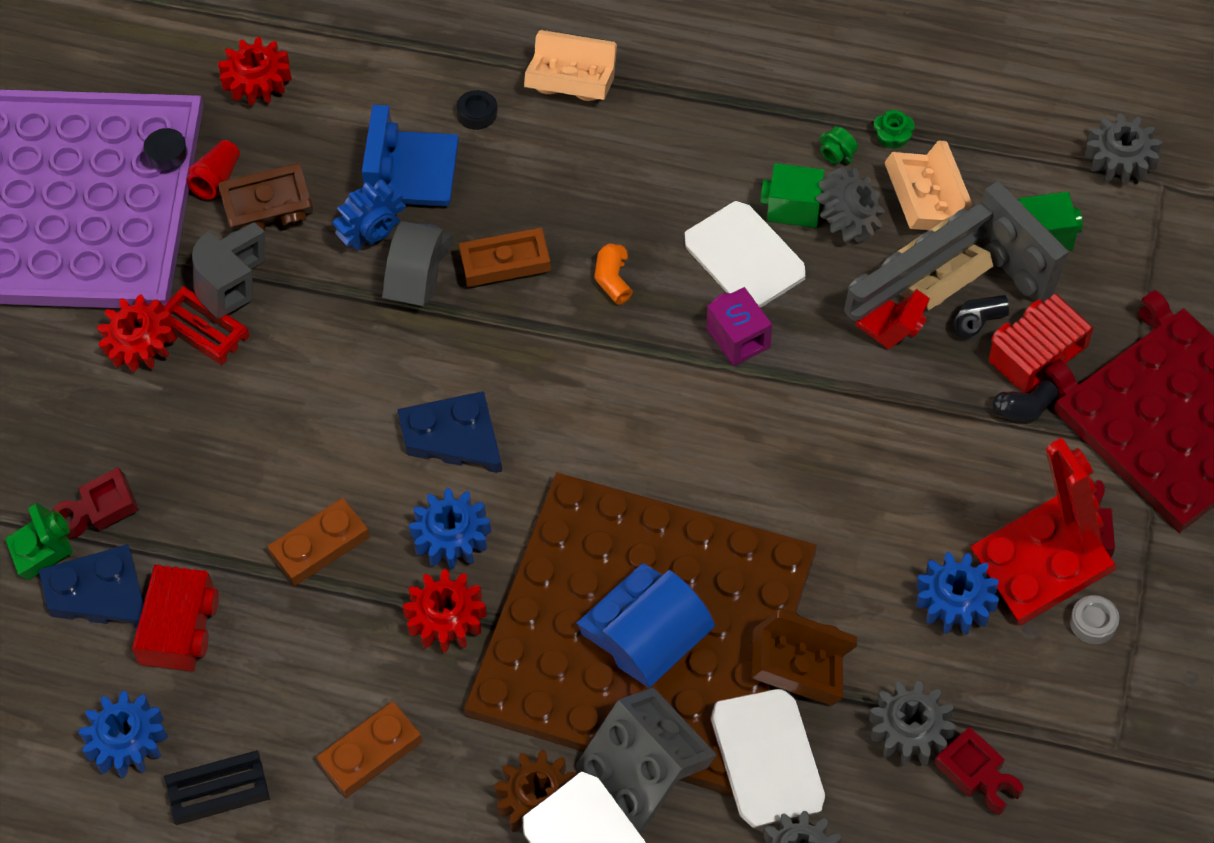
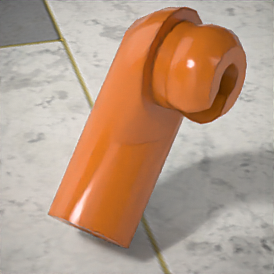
[594,243,633,305]

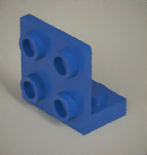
[362,105,459,206]

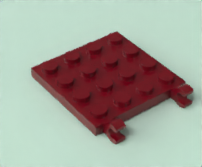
[1044,289,1214,534]

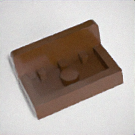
[218,162,313,233]
[752,609,857,706]

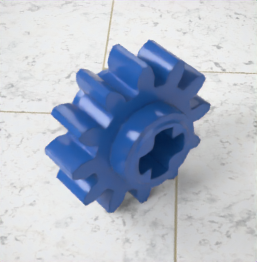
[332,179,406,250]
[409,488,491,570]
[916,552,999,635]
[79,691,168,778]

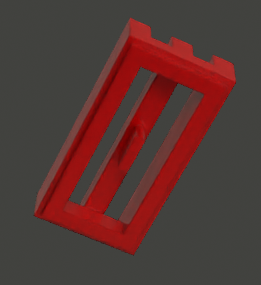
[163,286,250,366]

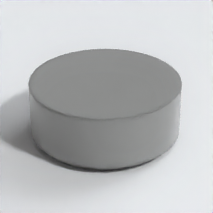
[1070,595,1119,644]

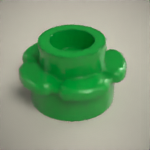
[874,110,915,149]
[820,126,858,165]

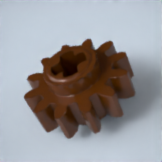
[494,750,577,832]

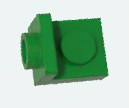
[5,503,73,580]

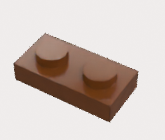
[458,227,551,287]
[267,498,370,587]
[316,701,423,798]

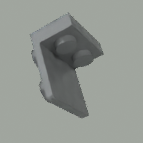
[576,687,717,833]

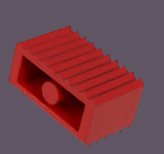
[989,293,1094,393]
[132,564,219,672]

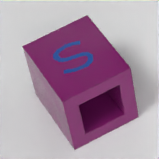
[707,287,772,367]

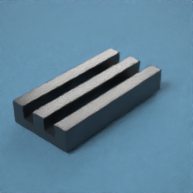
[164,750,270,825]

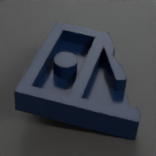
[397,391,502,473]
[39,544,144,628]

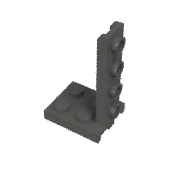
[844,181,1069,321]

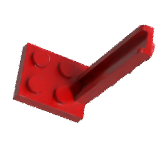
[970,437,1116,626]

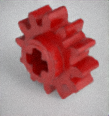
[218,37,292,105]
[97,294,177,372]
[403,569,487,653]

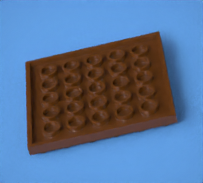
[464,472,817,797]

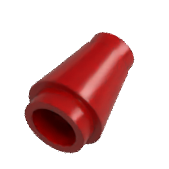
[187,140,240,200]

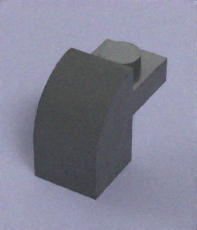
[382,221,453,306]
[192,222,265,319]

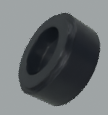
[457,90,498,130]
[143,128,188,170]

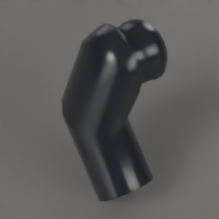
[954,295,1009,339]
[993,380,1059,422]

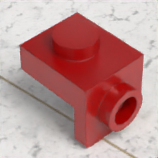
[855,289,930,349]

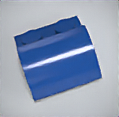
[577,563,715,688]

